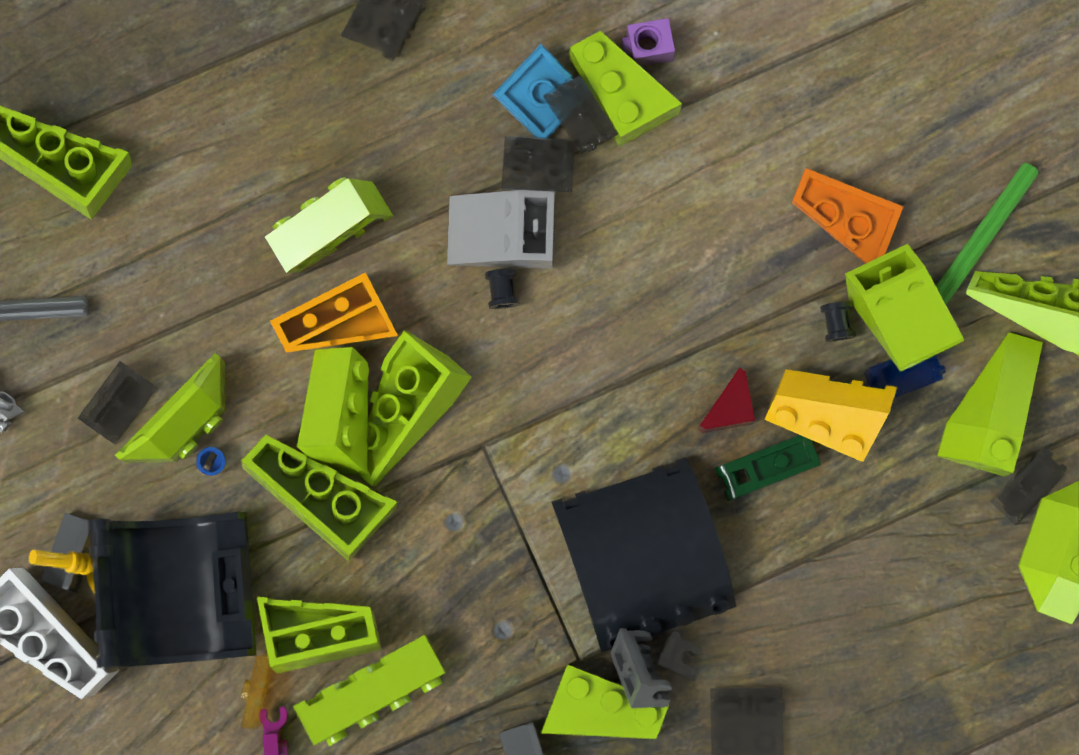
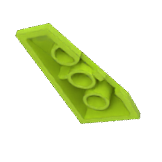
[966,271,1079,356]
[359,330,472,486]
[936,332,1043,477]

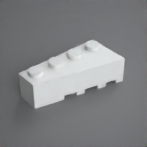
[0,567,120,699]

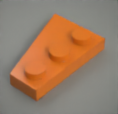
[791,168,903,264]

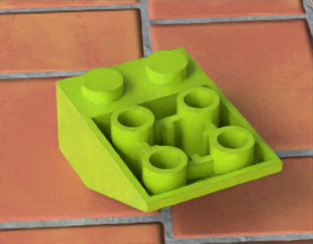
[845,244,964,372]

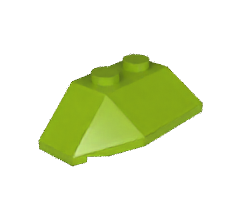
[115,353,225,463]
[1018,481,1079,624]

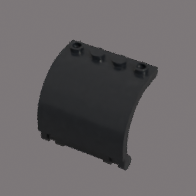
[551,457,736,652]
[88,512,257,669]

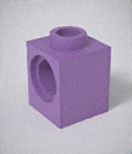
[621,18,675,66]

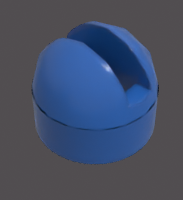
[196,447,225,476]

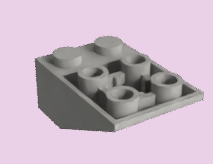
[447,190,554,269]

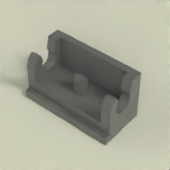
[610,629,672,708]

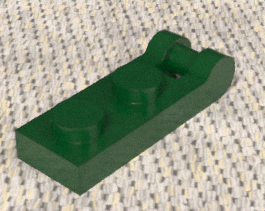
[715,435,821,501]

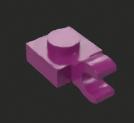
[260,707,289,755]

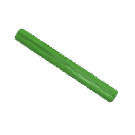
[936,162,1039,305]

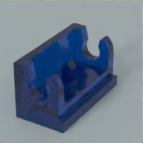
[864,354,946,398]

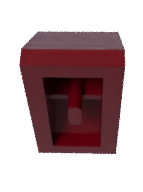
[697,367,755,433]

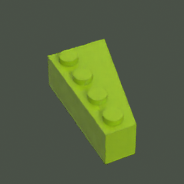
[0,106,133,220]
[241,434,397,562]
[293,635,446,747]

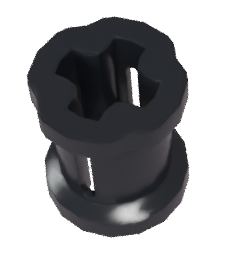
[485,268,520,309]
[820,301,856,342]

